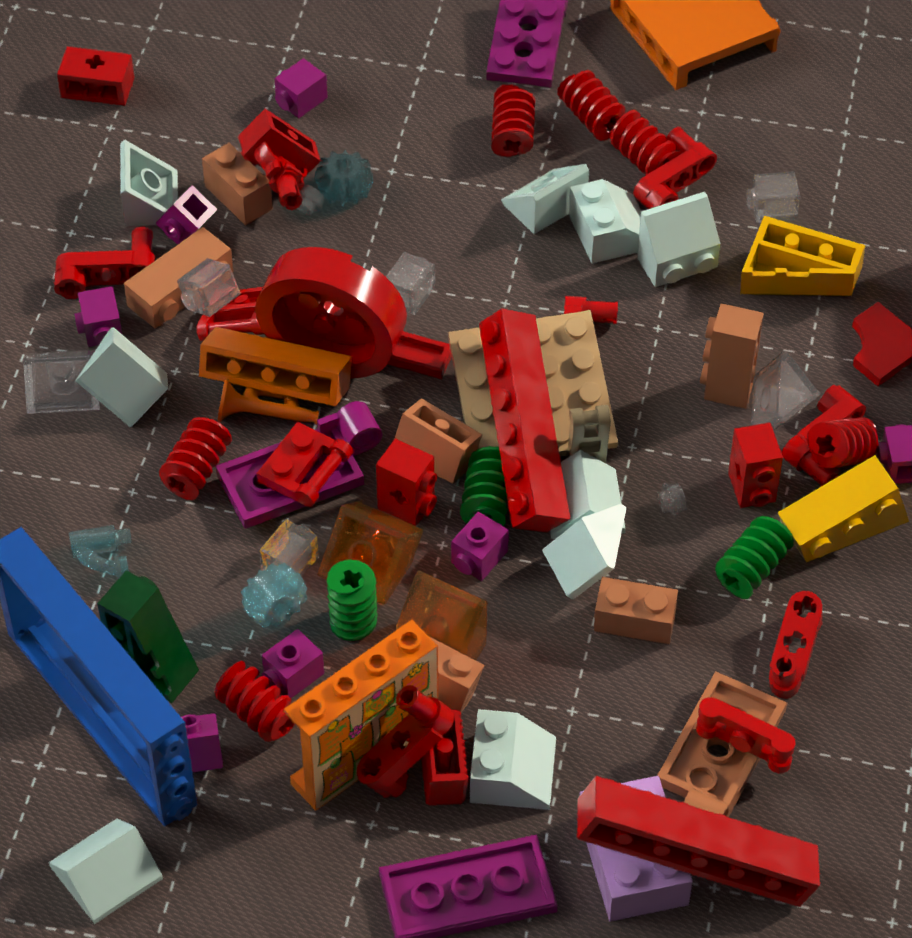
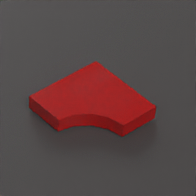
[852,302,912,387]

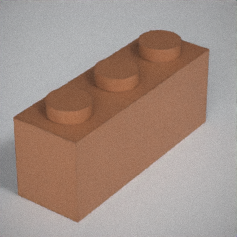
[124,227,233,329]
[700,303,764,409]

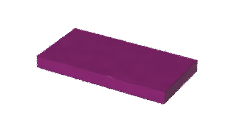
[379,835,558,938]

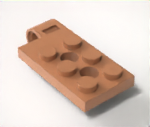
[657,671,787,817]

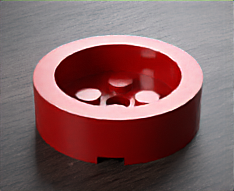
[255,247,407,379]

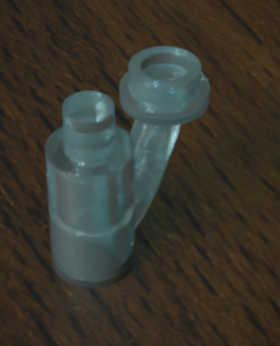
[69,525,132,580]

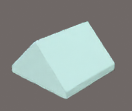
[120,140,178,227]
[501,164,589,234]
[75,327,168,427]
[550,450,626,539]
[542,504,627,600]
[49,818,163,924]

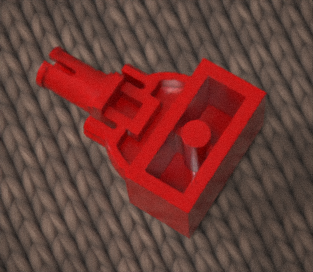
[238,108,321,210]

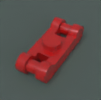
[696,697,796,774]

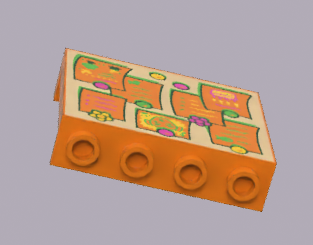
[284,620,438,811]

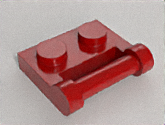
[197,287,264,341]
[257,421,354,507]

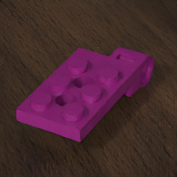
[486,0,569,88]
[216,401,383,529]

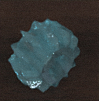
[315,149,373,206]
[241,563,308,628]

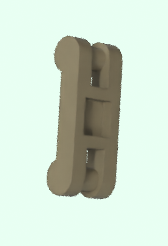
[566,405,611,463]

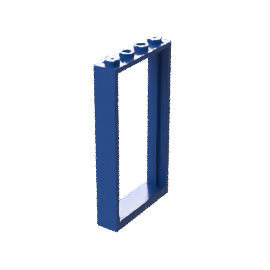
[0,527,197,827]

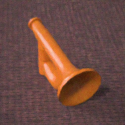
[217,379,319,425]

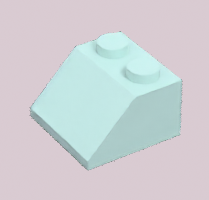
[569,179,642,264]
[637,192,720,287]
[470,709,556,810]

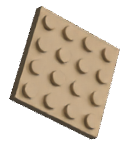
[448,310,618,457]

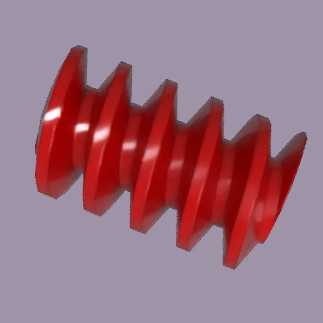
[557,70,626,141]
[491,84,535,157]
[610,110,682,175]
[159,417,232,501]
[807,417,879,468]
[215,660,295,742]

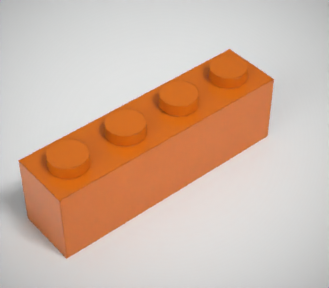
[199,327,352,407]

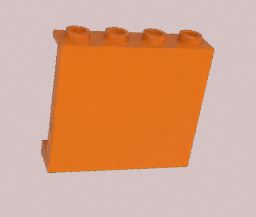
[610,0,780,90]

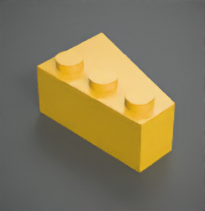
[740,216,865,296]
[778,455,909,562]

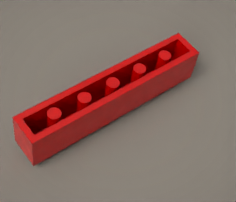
[479,308,570,532]
[577,776,820,907]

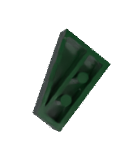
[97,570,199,703]

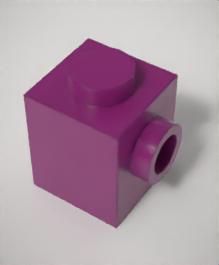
[274,58,328,119]
[155,185,217,245]
[74,286,122,347]
[876,424,912,484]
[451,512,509,581]
[262,629,324,698]
[181,713,223,772]

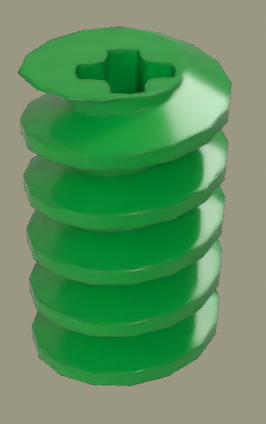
[460,446,508,526]
[715,516,794,599]
[327,559,378,641]

